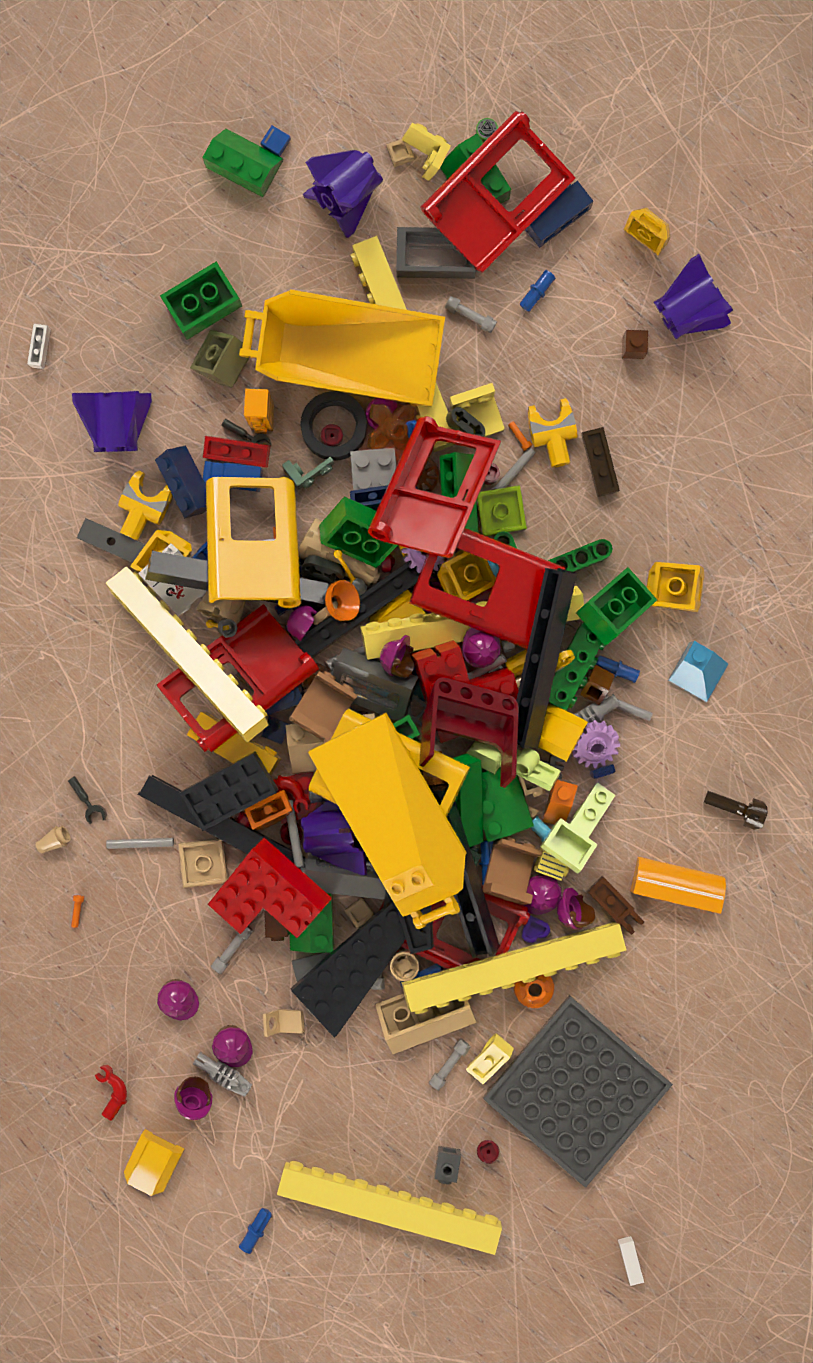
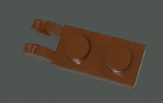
[587,876,645,935]

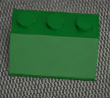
[202,129,284,197]
[440,134,511,204]
[482,767,534,842]
[289,893,334,953]

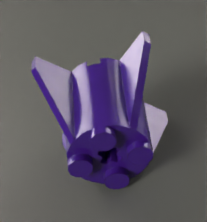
[303,150,383,238]
[653,254,733,339]
[72,391,152,452]
[301,800,367,875]

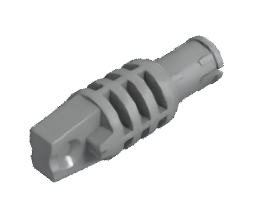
[574,694,621,724]
[193,1052,252,1097]

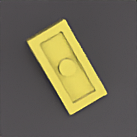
[466,1033,514,1084]

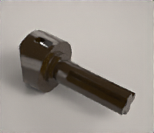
[703,791,768,830]

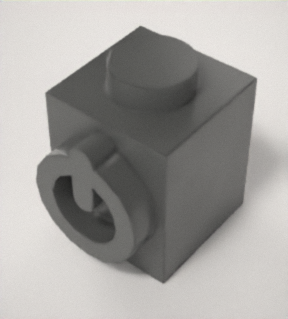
[434,1146,461,1184]

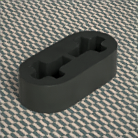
[446,407,486,437]
[302,555,345,584]

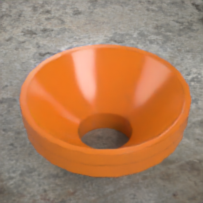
[325,580,360,621]
[514,974,554,1008]

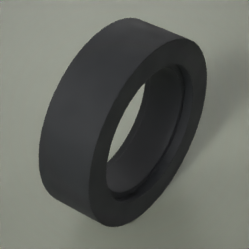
[300,391,367,461]

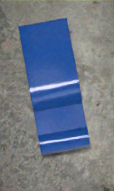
[203,461,263,492]

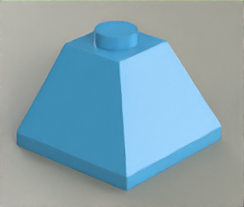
[668,641,728,702]

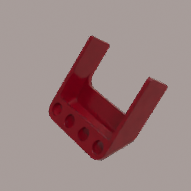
[419,677,519,788]

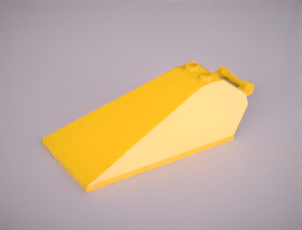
[239,289,445,407]
[308,713,467,929]

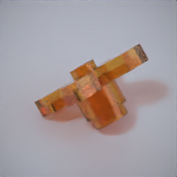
[367,404,415,450]

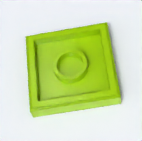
[477,485,527,536]

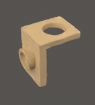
[518,776,554,797]
[263,1009,305,1037]

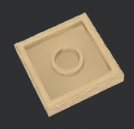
[179,839,228,888]

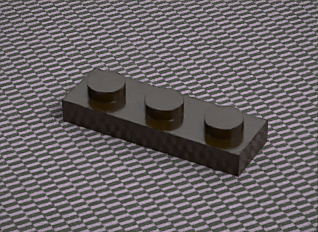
[581,427,620,497]

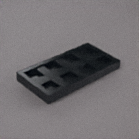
[179,751,279,831]

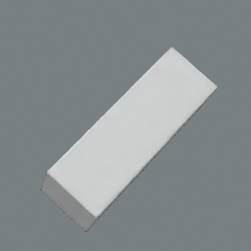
[27,324,51,369]
[618,1236,644,1286]

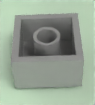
[350,448,396,490]

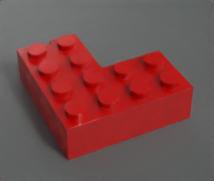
[411,640,518,743]
[207,838,332,938]

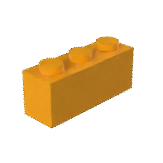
[244,388,275,434]

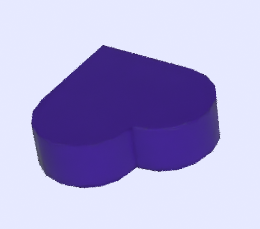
[521,915,550,943]

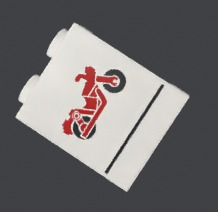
[138,544,206,616]

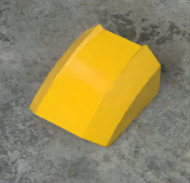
[624,207,671,255]
[130,530,192,573]
[437,550,496,601]
[647,562,704,612]
[370,590,425,623]
[538,703,588,762]
[124,1129,184,1196]

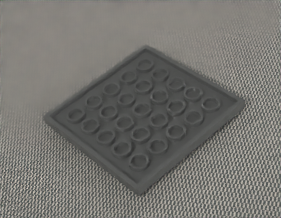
[483,995,673,1188]

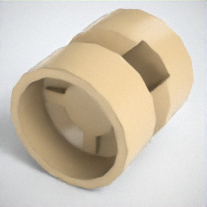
[390,948,419,981]

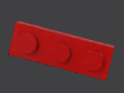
[203,436,271,468]

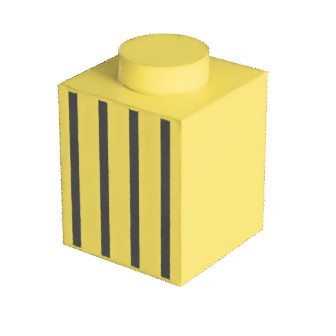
[533,848,570,881]

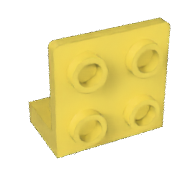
[402,123,451,181]
[449,383,504,437]

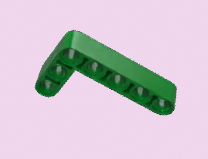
[494,531,613,572]

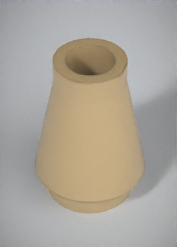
[35,826,71,854]

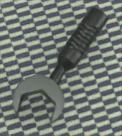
[221,419,271,445]
[68,776,107,824]

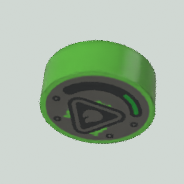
[476,118,498,142]

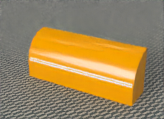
[630,857,726,914]

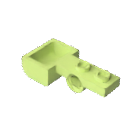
[466,741,561,791]
[540,783,615,874]

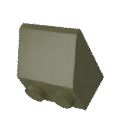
[190,330,252,388]

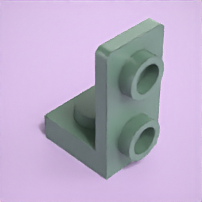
[282,457,334,490]

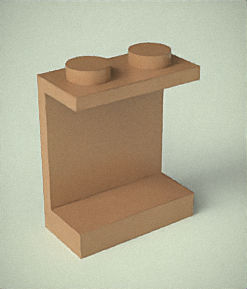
[288,671,358,742]
[483,837,543,905]

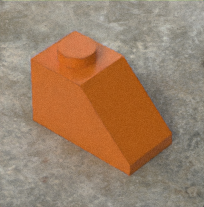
[542,780,578,825]
[244,790,293,830]

